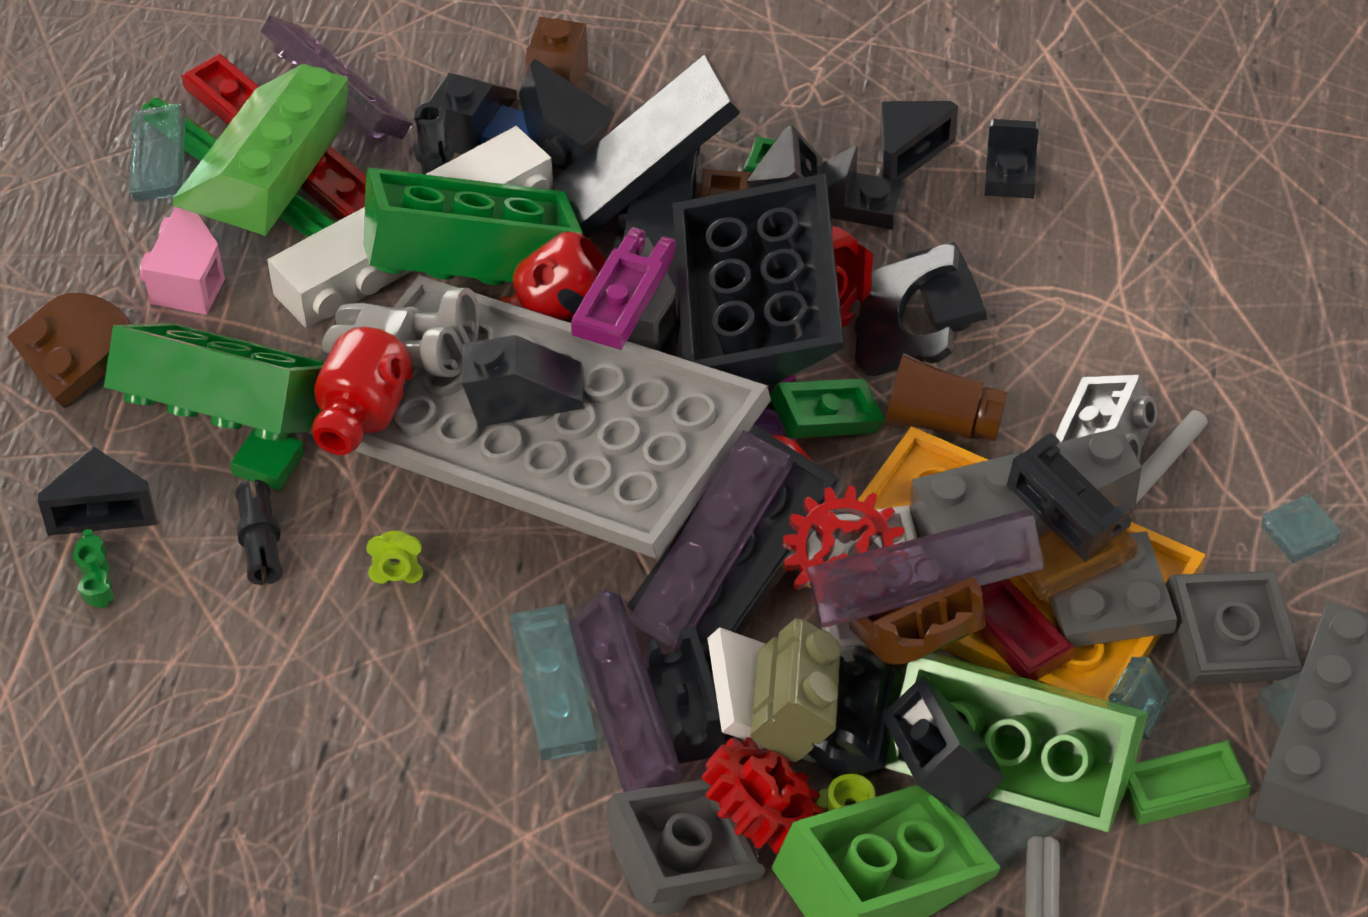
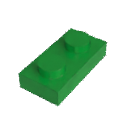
[770,379,885,438]

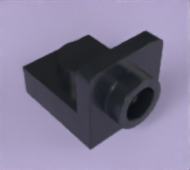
[984,119,1039,199]

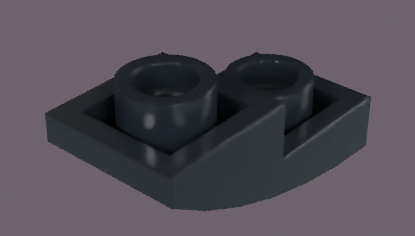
[906,242,987,332]

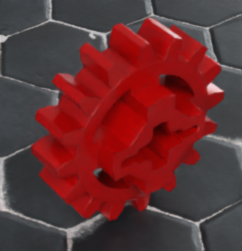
[782,486,907,612]
[702,737,825,854]

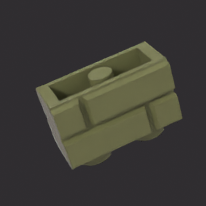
[750,618,841,762]

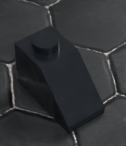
[519,59,615,170]
[429,72,517,155]
[462,335,584,427]
[881,676,1005,818]

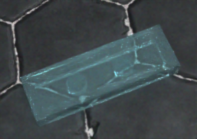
[509,604,598,761]

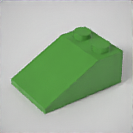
[772,785,1001,917]

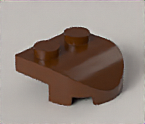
[7,293,133,408]
[847,567,986,665]

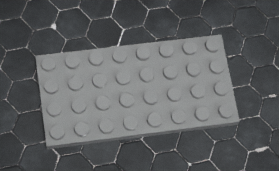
[306,275,771,559]

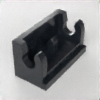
[1006,433,1132,563]
[641,627,724,767]
[808,646,902,778]

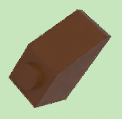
[518,17,588,111]

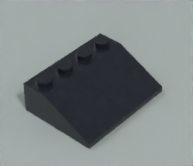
[673,174,844,388]

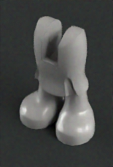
[322,287,479,377]

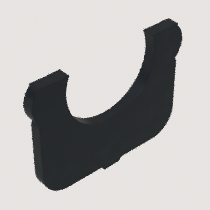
[855,244,959,376]

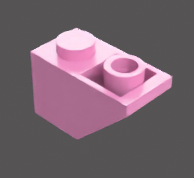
[140,207,225,315]

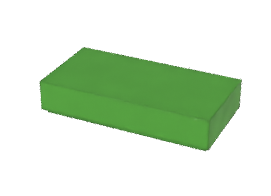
[1125,740,1251,825]

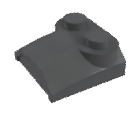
[607,780,765,914]

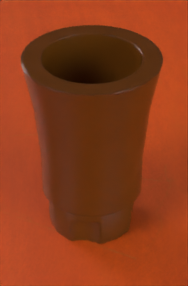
[885,354,1008,441]

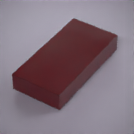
[977,573,1074,681]

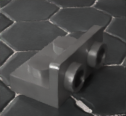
[1055,375,1157,461]

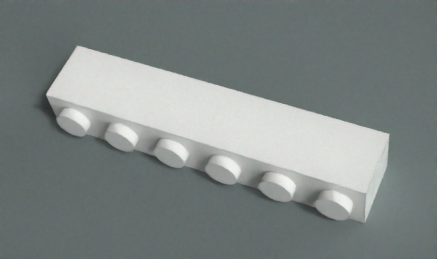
[267,126,554,329]

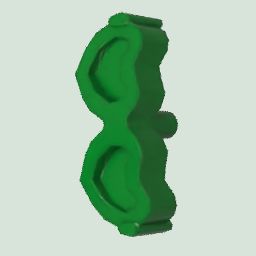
[72,529,114,609]

